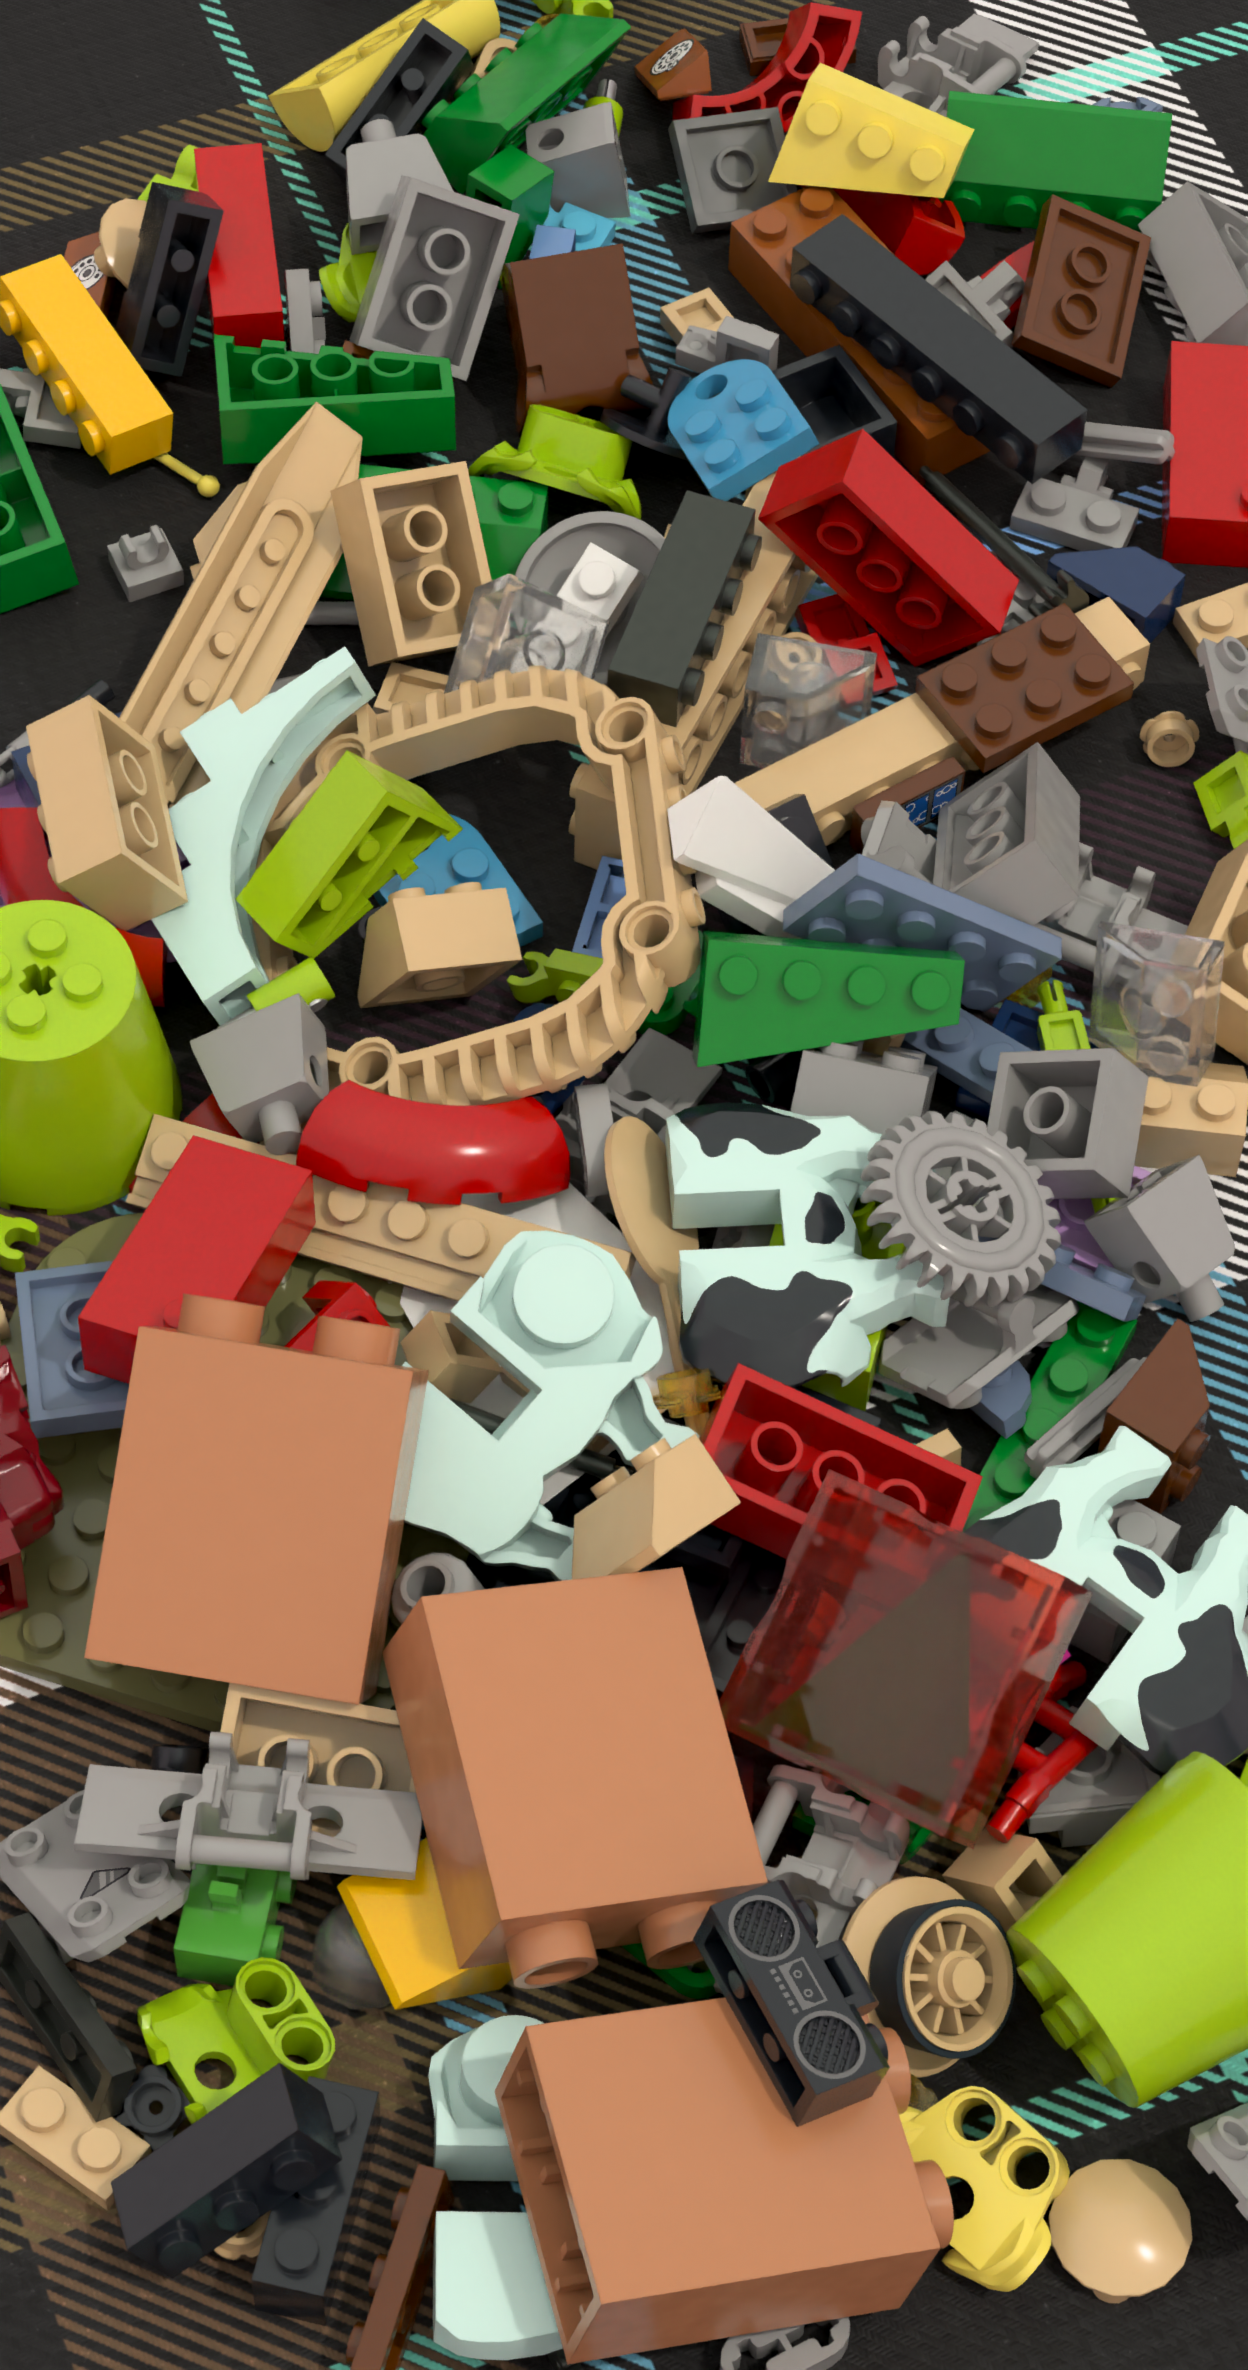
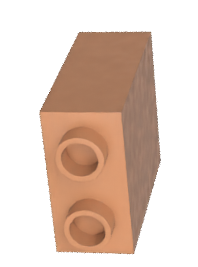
[84,1293,429,1705]
[382,1567,768,1989]
[495,1997,954,2365]

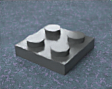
[668,107,797,234]

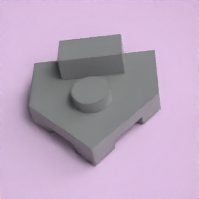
[1017,1706,1160,1848]

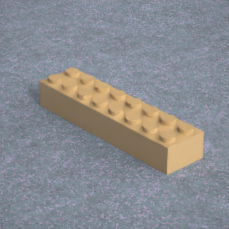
[569,456,818,870]

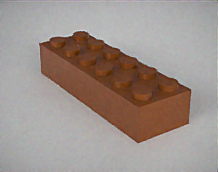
[728,186,990,486]

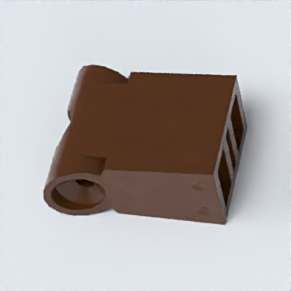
[500,243,653,433]

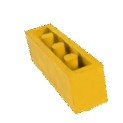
[0,254,173,474]

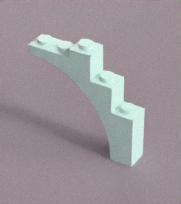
[151,646,376,1026]

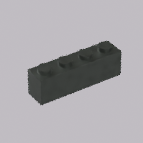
[607,490,762,727]

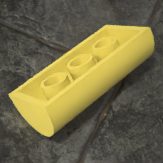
[268,0,500,152]

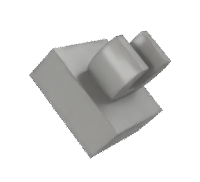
[107,525,184,602]

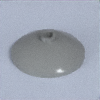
[511,511,665,686]

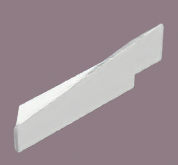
[667,776,835,939]

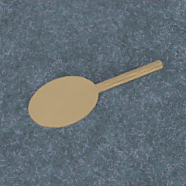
[604,1116,710,1439]

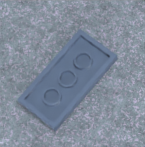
[783,854,1062,1012]

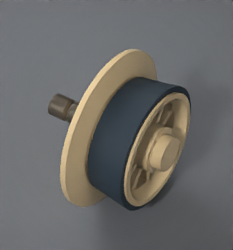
[842,1876,1016,2078]

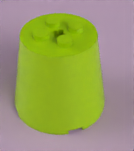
[0,900,182,1216]
[1006,1752,1248,2108]

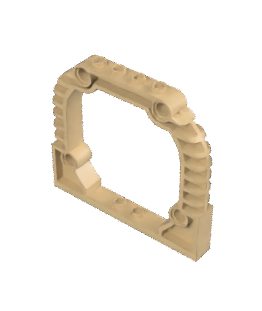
[252,665,706,1155]

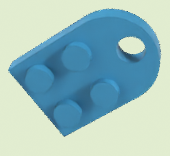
[668,359,820,501]
[373,814,543,947]

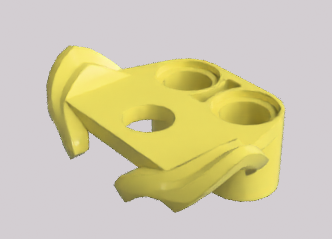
[899,2086,1070,2292]

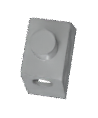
[526,102,631,218]
[346,119,454,255]
[190,993,329,1155]
[1084,1155,1235,1322]

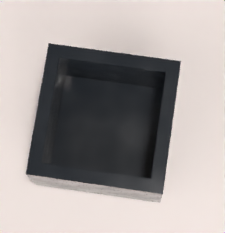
[772,344,897,458]

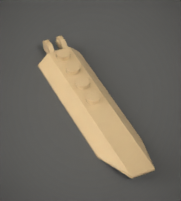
[119,402,363,809]

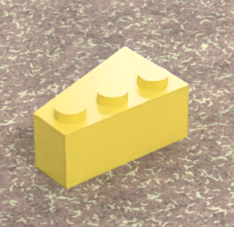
[768,63,975,198]

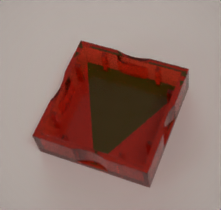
[719,1469,1093,1849]

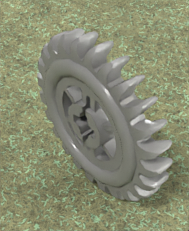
[860,1111,1061,1308]

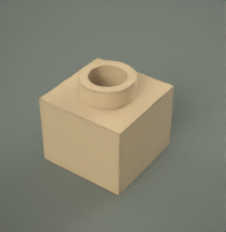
[400,1310,501,1403]

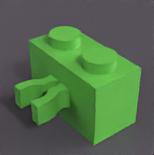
[174,1864,297,1986]

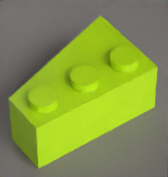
[235,750,463,959]

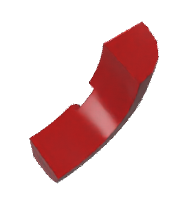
[672,2,862,133]
[798,185,965,275]
[0,807,168,1007]
[296,1080,570,1205]

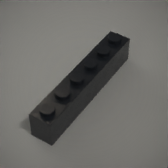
[790,214,1087,484]

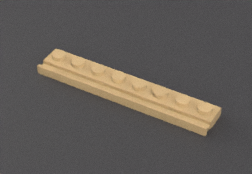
[126,1114,636,1302]

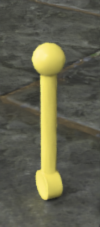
[154,453,220,497]

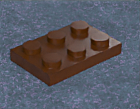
[1011,194,1151,388]
[915,603,1134,773]

